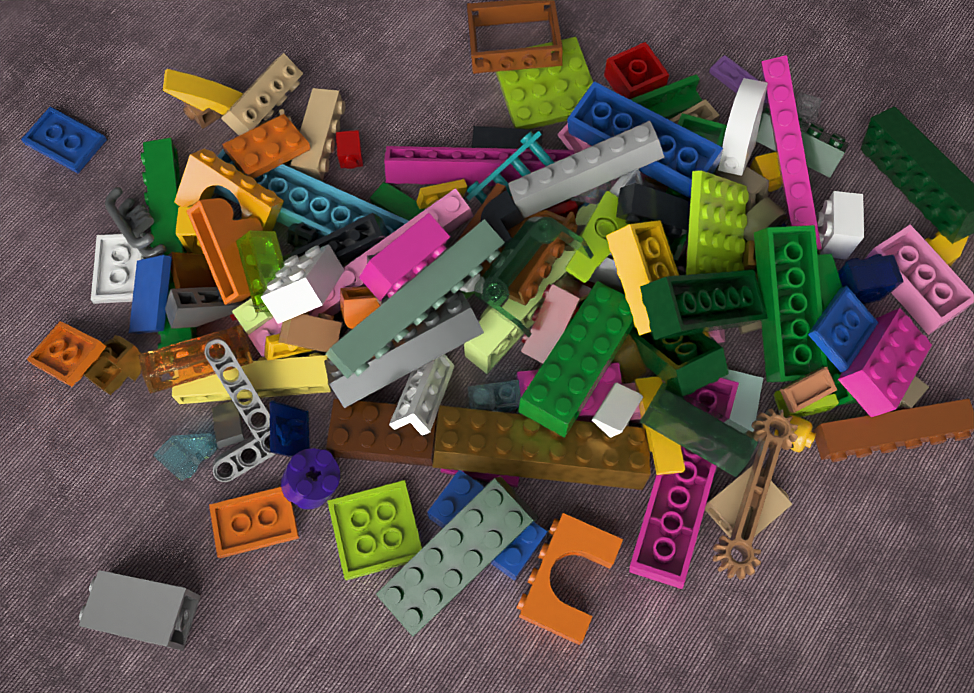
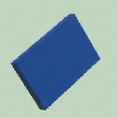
[21,106,107,174]
[129,255,172,334]
[808,286,878,372]

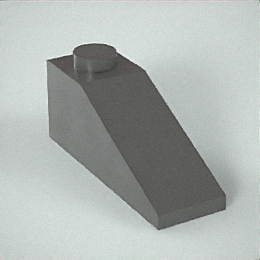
[165,287,250,329]

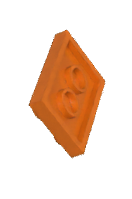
[222,114,310,179]
[26,321,106,387]
[209,487,299,558]

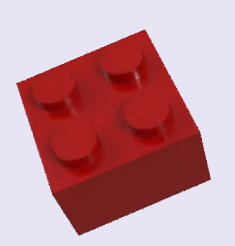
[604,42,669,99]

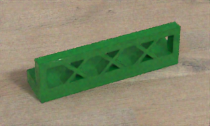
[630,74,702,120]

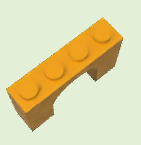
[174,148,284,240]

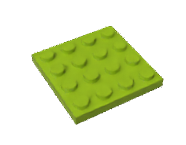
[496,37,593,129]
[686,171,749,275]

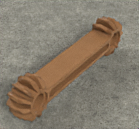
[713,408,798,580]

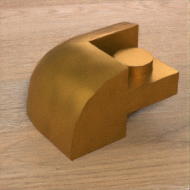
[84,335,143,396]

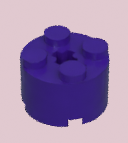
[281,448,340,509]

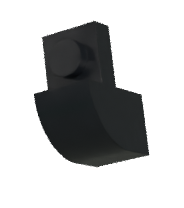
[480,190,525,254]

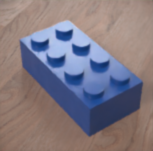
[427,470,548,581]

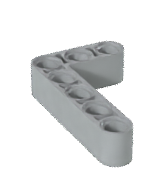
[205,338,284,482]

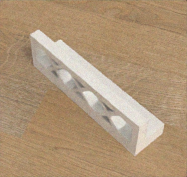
[389,354,454,435]

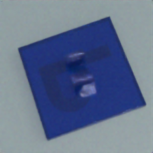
[269,400,310,458]

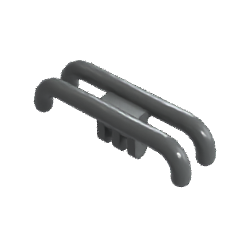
[105,187,166,258]

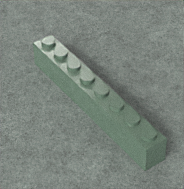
[325,219,505,379]

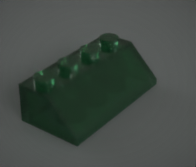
[640,382,758,477]

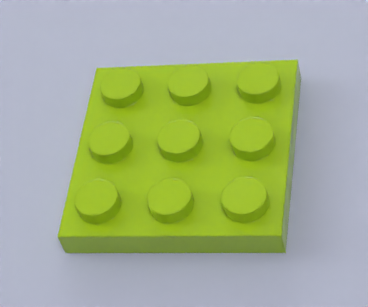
[327,480,422,580]

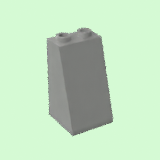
[79,570,201,651]

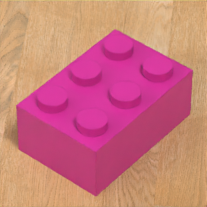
[359,213,450,301]

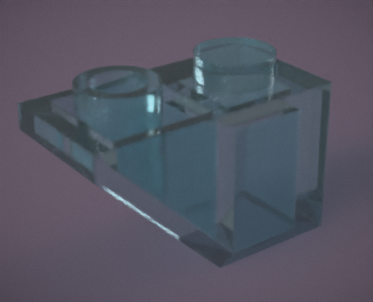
[468,380,521,413]
[153,433,218,481]

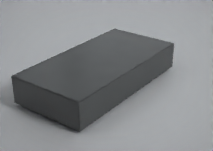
[212,401,245,448]

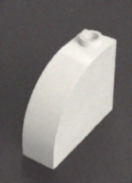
[718,78,768,176]

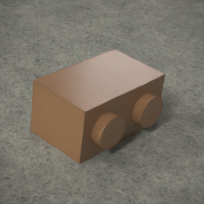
[278,311,342,352]

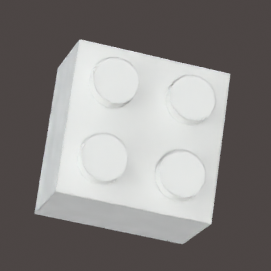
[816,191,864,259]

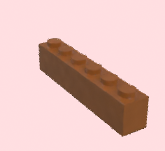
[813,398,974,462]

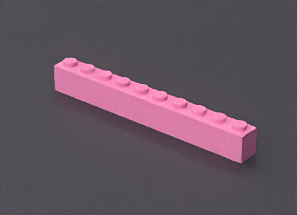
[248,188,473,357]

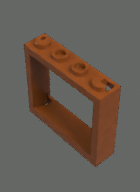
[467,0,563,74]

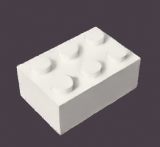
[261,244,344,324]

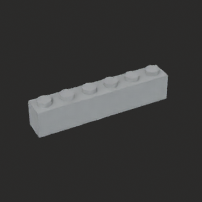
[508,121,664,218]

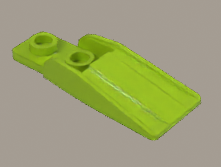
[565,191,629,283]

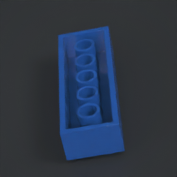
[567,81,723,199]

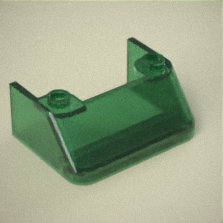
[474,217,594,338]

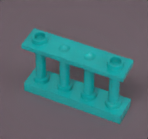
[466,131,555,204]

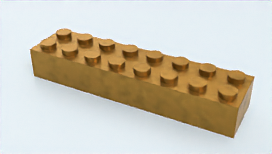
[432,405,651,490]

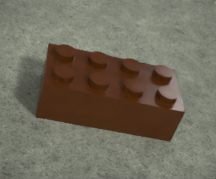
[326,399,438,467]

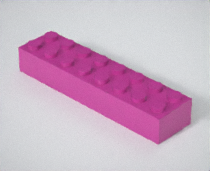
[630,378,739,589]

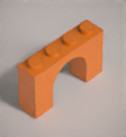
[517,513,623,645]

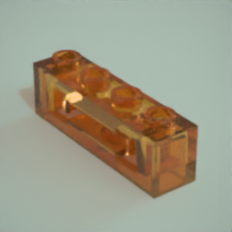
[138,325,253,394]

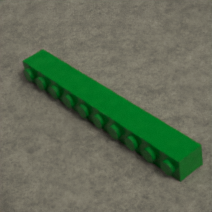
[141,138,200,365]

